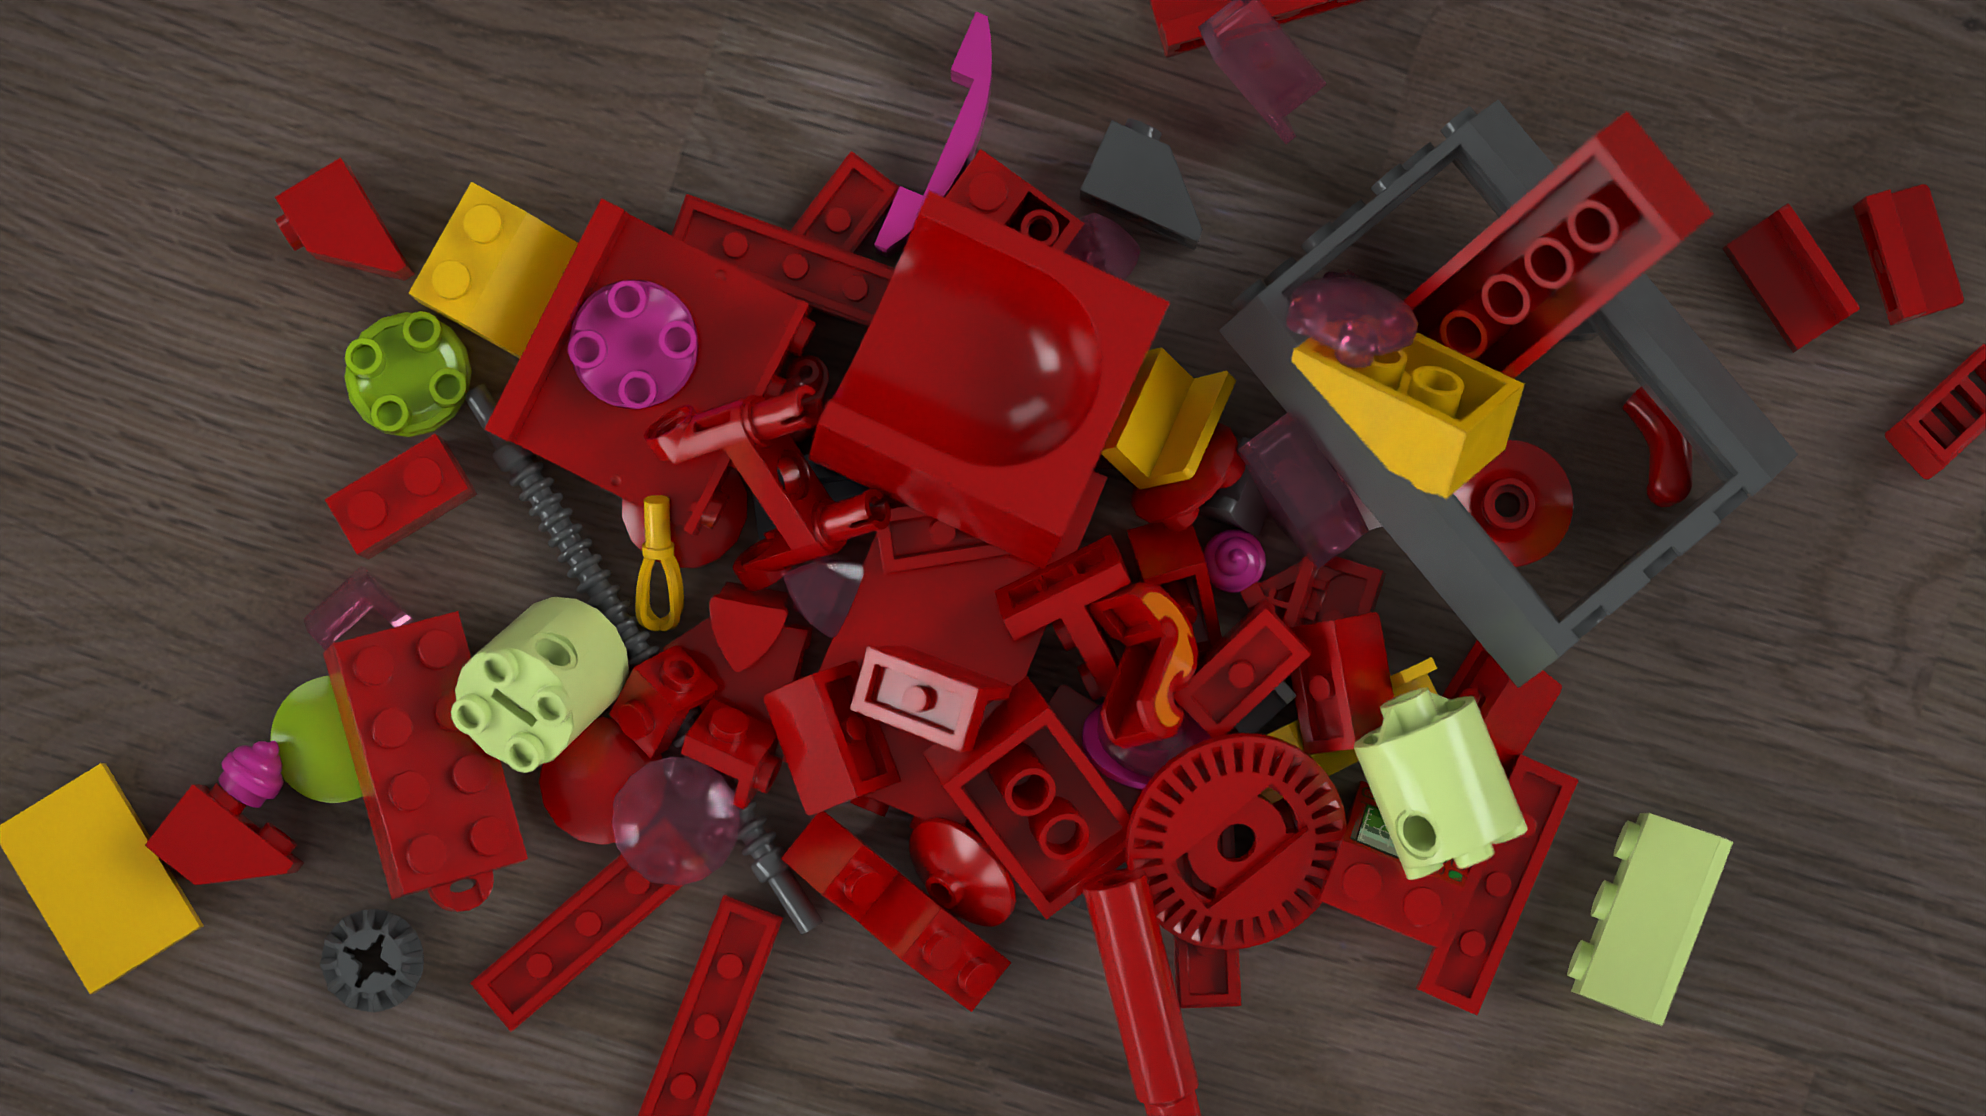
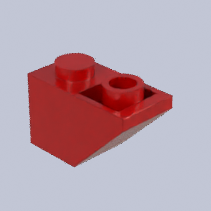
[945,149,1085,253]
[144,782,304,885]

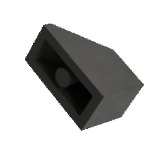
[1079,118,1203,250]

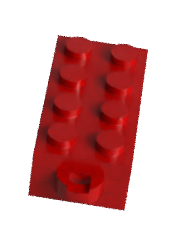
[323,611,528,912]

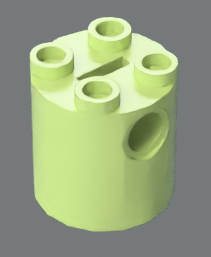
[451,597,629,773]
[1354,688,1528,880]

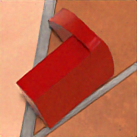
[709,581,789,672]

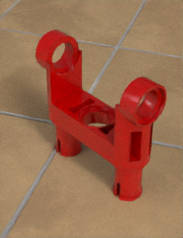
[644,385,891,592]

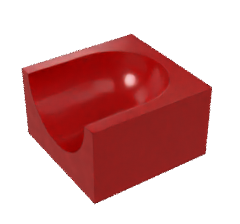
[808,190,1170,569]

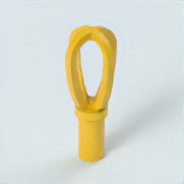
[635,495,684,631]

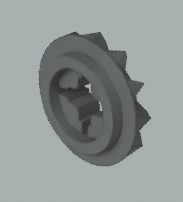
[319,909,424,1012]

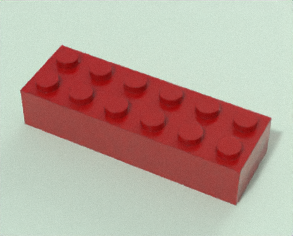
[1385,111,1714,379]

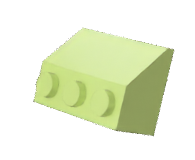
[1567,813,1733,1026]

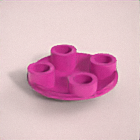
[568,280,698,409]

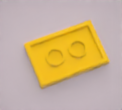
[0,763,204,994]

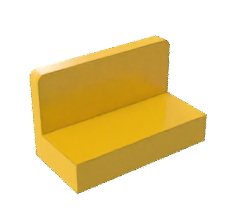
[1101,347,1236,490]

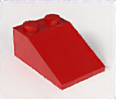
[923,676,1130,920]

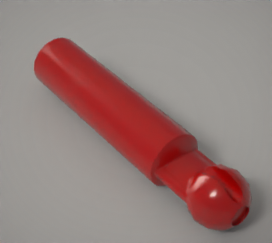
[1082,868,1202,1116]

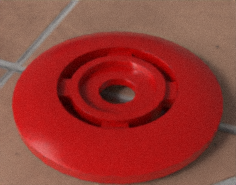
[1125,733,1347,950]

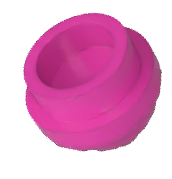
[1203,529,1266,593]
[218,741,284,808]

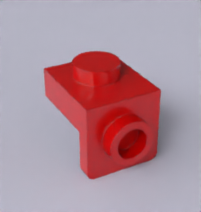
[609,645,718,759]
[681,698,782,810]

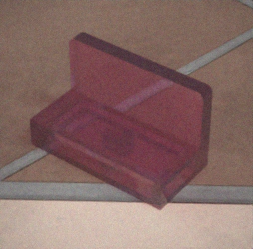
[1198,0,1327,144]

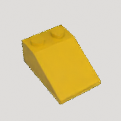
[409,182,578,358]
[1291,304,1525,499]

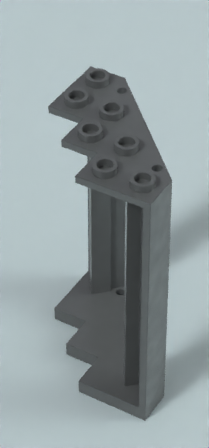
[1219,100,1798,688]

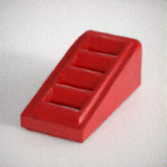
[1885,344,1986,480]

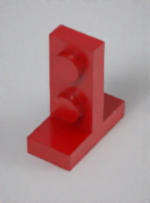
[995,535,1131,701]

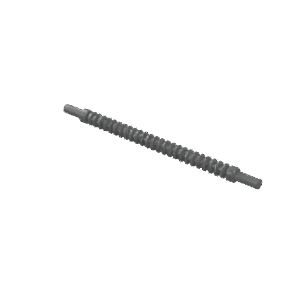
[465,384,823,935]

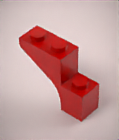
[781,811,1012,1012]

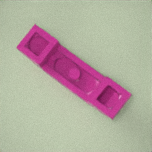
[874,12,992,258]

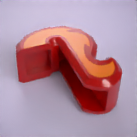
[1088,583,1198,749]

